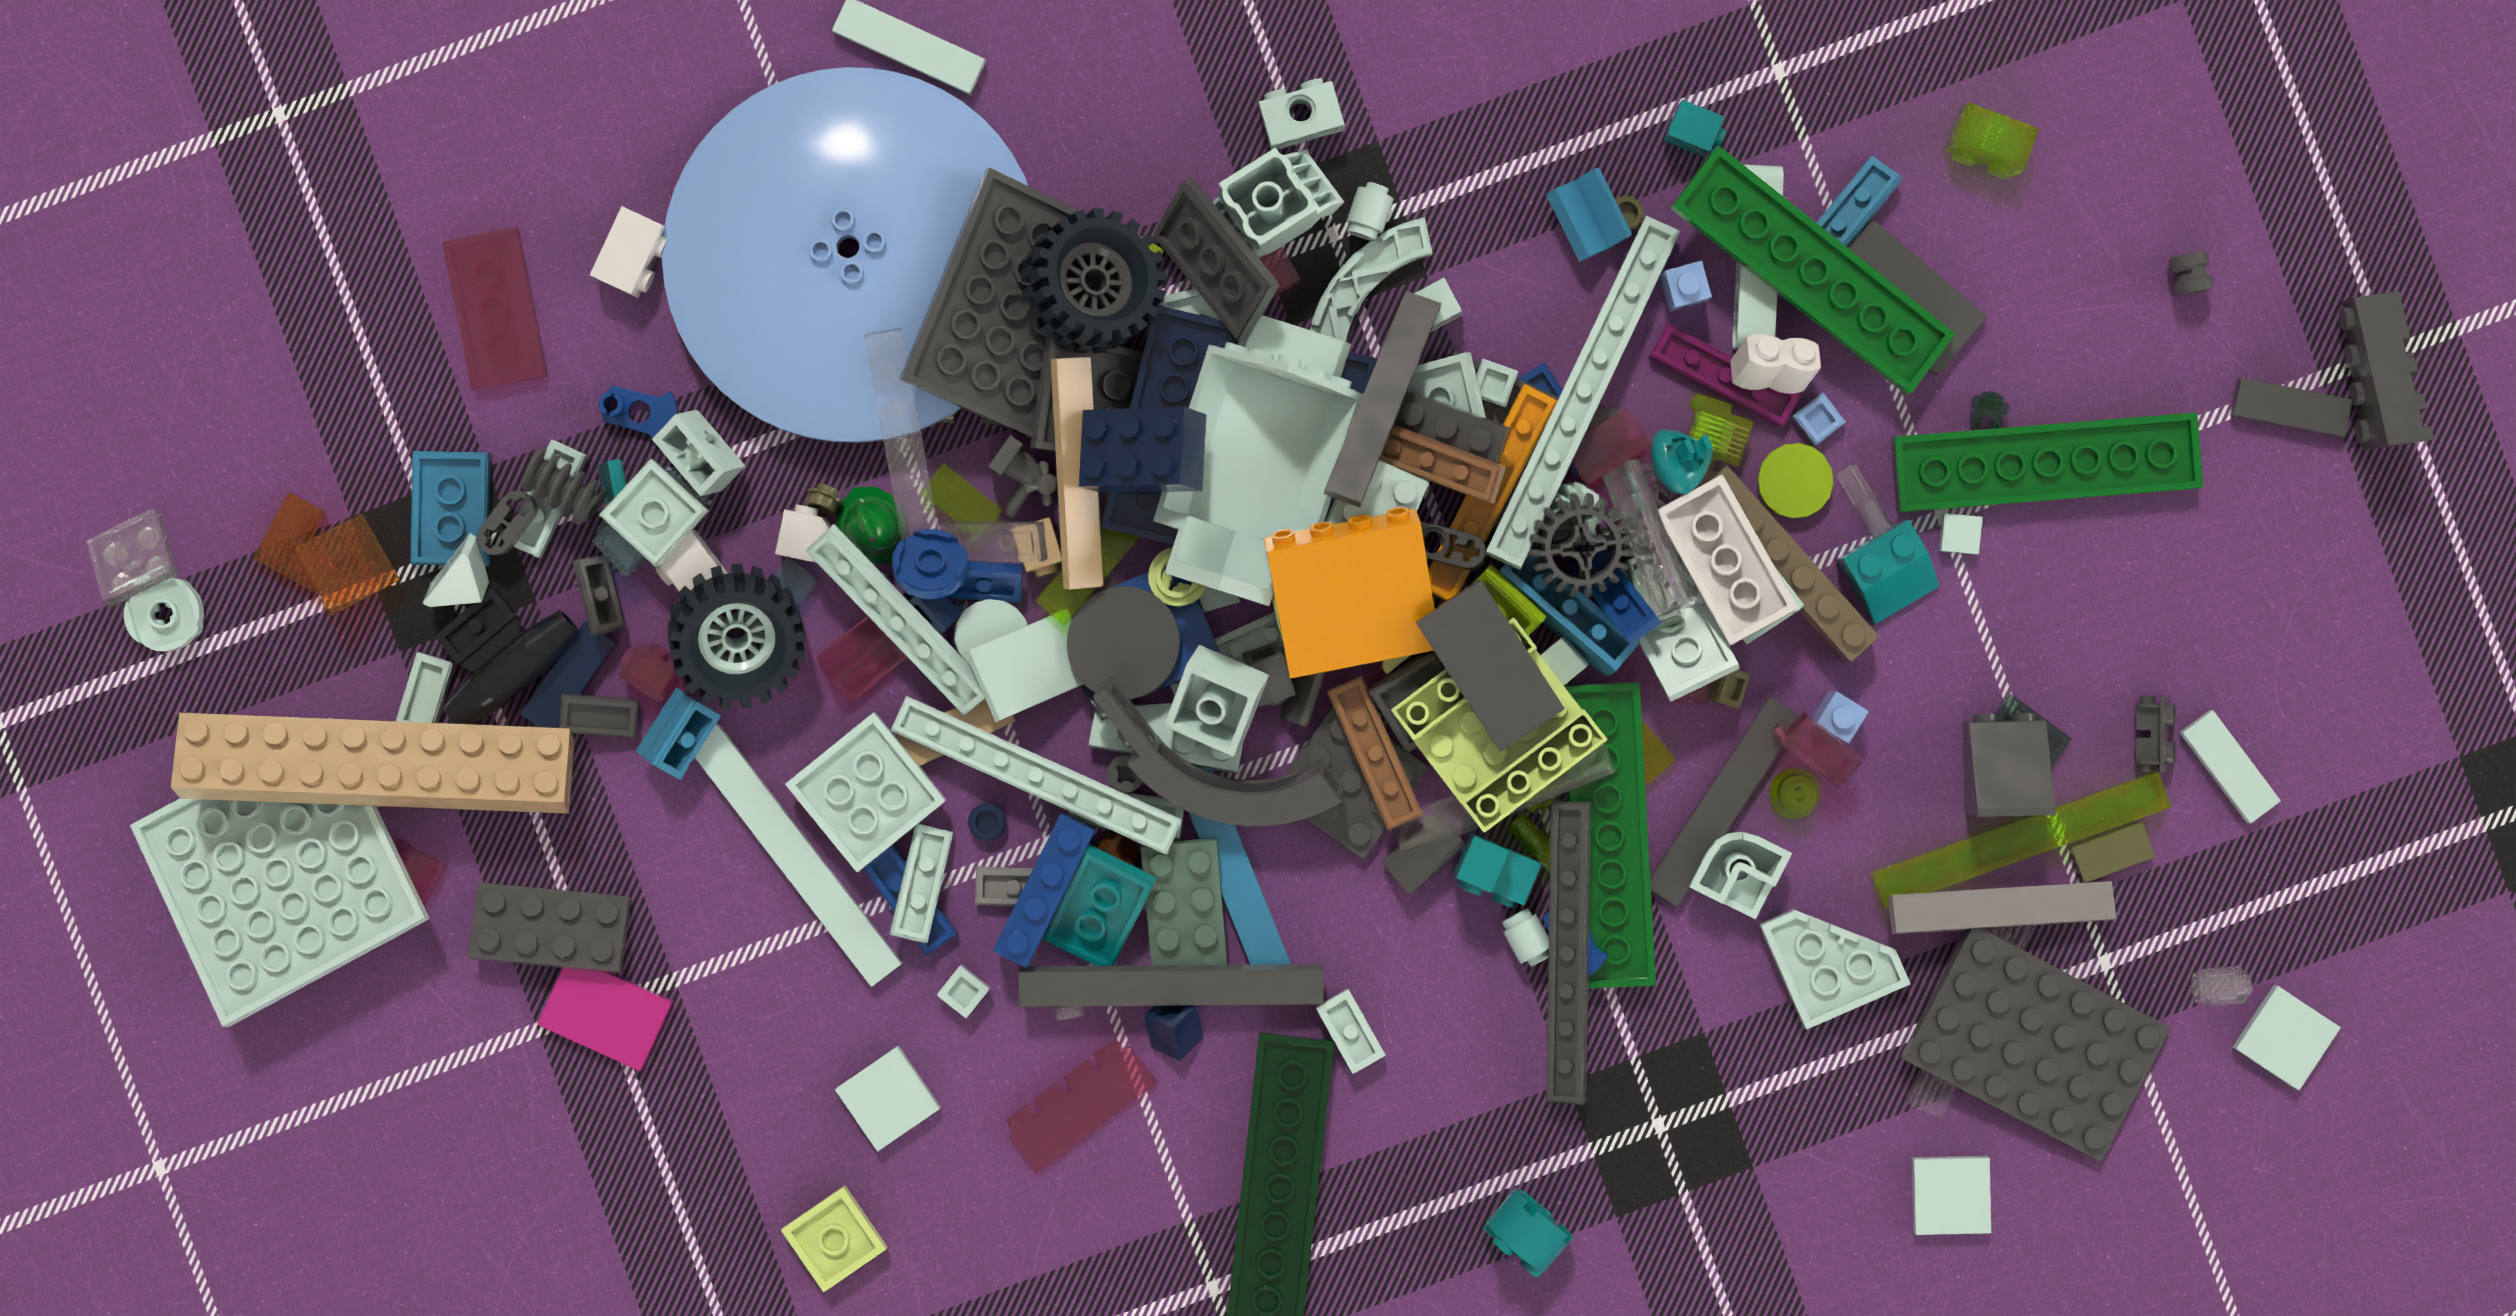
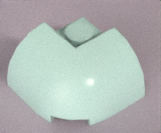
[1689,832,1792,919]

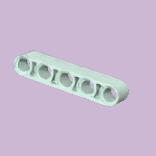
[1732,164,1784,350]

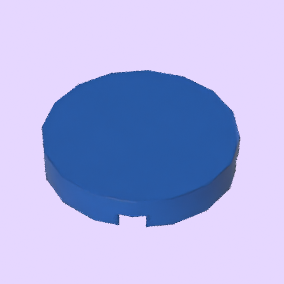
[892,529,968,599]

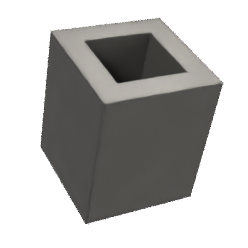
[1241,642,1296,707]

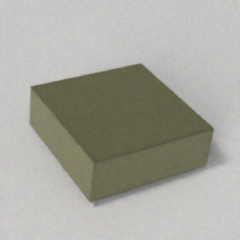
[1706,670,1751,710]

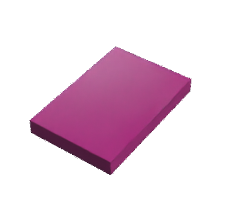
[537,968,674,1071]

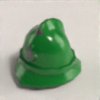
[835,486,907,563]

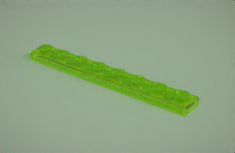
[1870,771,2171,909]

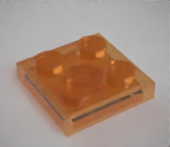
[292,514,400,617]

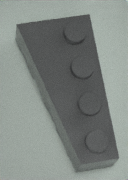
[2339,291,2434,451]

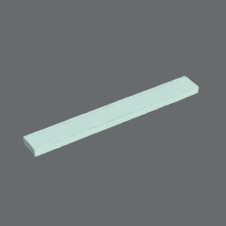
[891,696,1183,855]
[695,724,903,987]

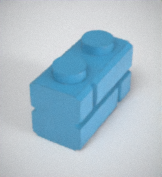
[635,687,721,780]

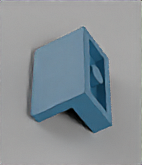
[1546,168,1632,262]

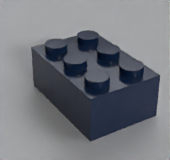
[1079,407,1207,493]

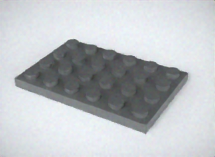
[899,168,1108,439]
[1900,928,2171,1162]

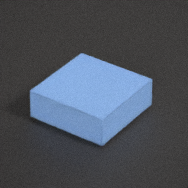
[1791,393,1846,446]

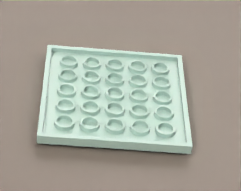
[130,718,430,1027]

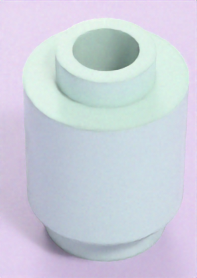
[1346,182,1394,241]
[1502,908,1549,967]

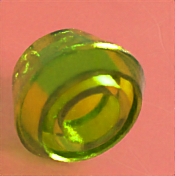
[1769,767,1821,819]

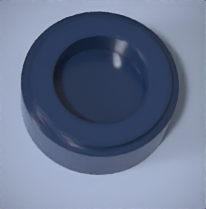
[968,803,1007,841]

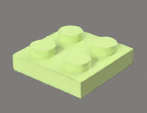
[781,1185,887,1293]

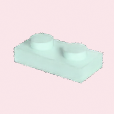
[1315,988,1386,1074]

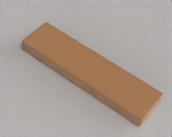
[1380,425,1506,503]
[1326,676,1423,831]

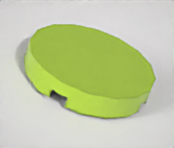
[1757,443,1834,519]

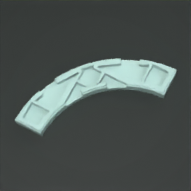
[1310,217,1433,342]

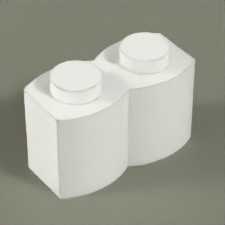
[1730,334,1821,394]

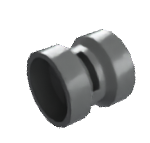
[2168,251,2214,297]

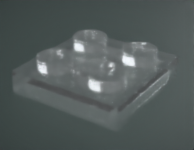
[86,508,178,607]

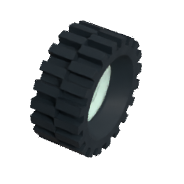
[667,564,806,709]

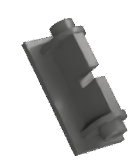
[2135,696,2176,773]

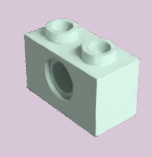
[1259,78,1345,150]

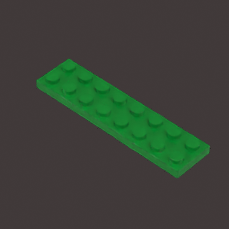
[1670,145,1956,395]
[1892,412,2203,513]
[1564,682,1656,988]

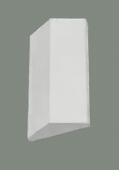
[1655,474,1798,646]

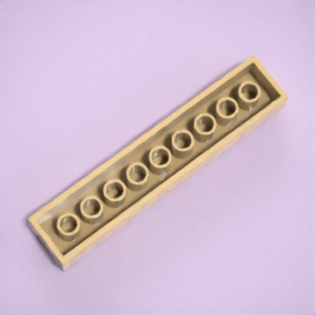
[171,713,575,813]

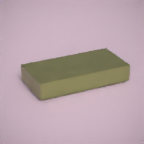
[2069,821,2156,883]

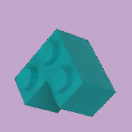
[1452,832,1542,908]

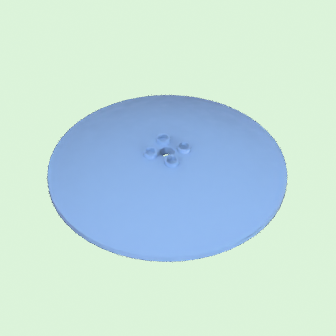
[662,67,1028,443]

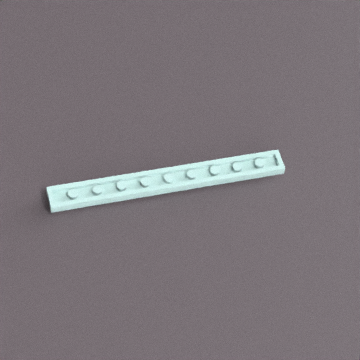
[1486,216,1681,570]

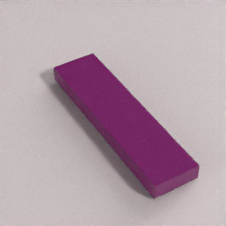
[1649,323,1801,428]

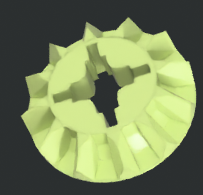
[1148,547,1206,607]

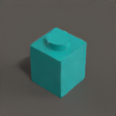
[1663,99,1726,158]

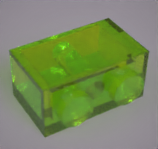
[1944,102,2039,179]

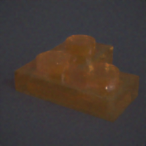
[253,492,341,595]

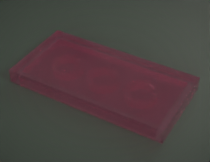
[442,227,548,391]

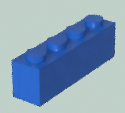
[992,811,1097,968]

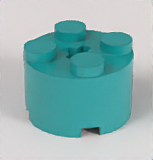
[1483,1187,1574,1278]

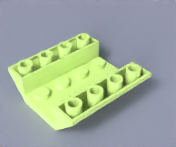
[1391,617,1607,833]

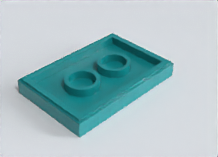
[1042,844,1157,966]

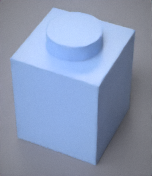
[1659,260,1712,312]
[1809,691,1869,744]

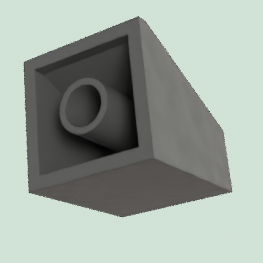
[1963,712,2056,817]

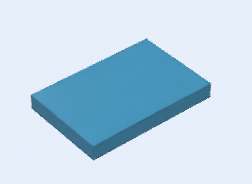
[411,451,491,566]

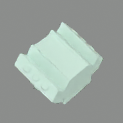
[1213,147,1344,258]

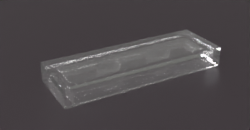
[939,521,1048,562]

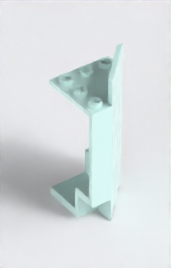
[1153,315,1363,606]

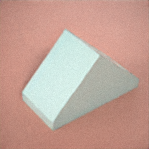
[423,533,489,607]

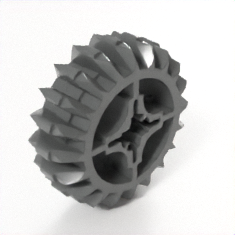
[1529,493,1633,597]

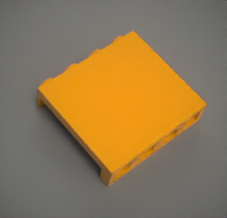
[1263,507,1435,679]

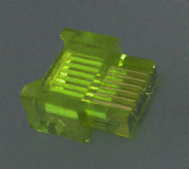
[1687,392,1754,467]

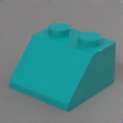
[1836,520,1940,625]

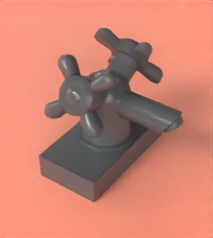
[988,435,1057,518]

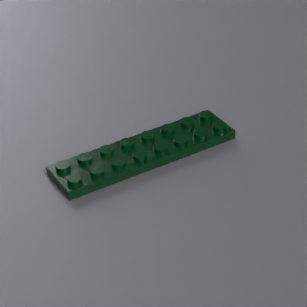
[1227,1032,1334,1316]

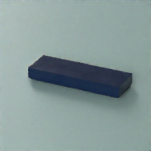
[520,621,618,728]

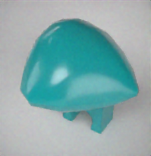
[1650,429,1713,495]

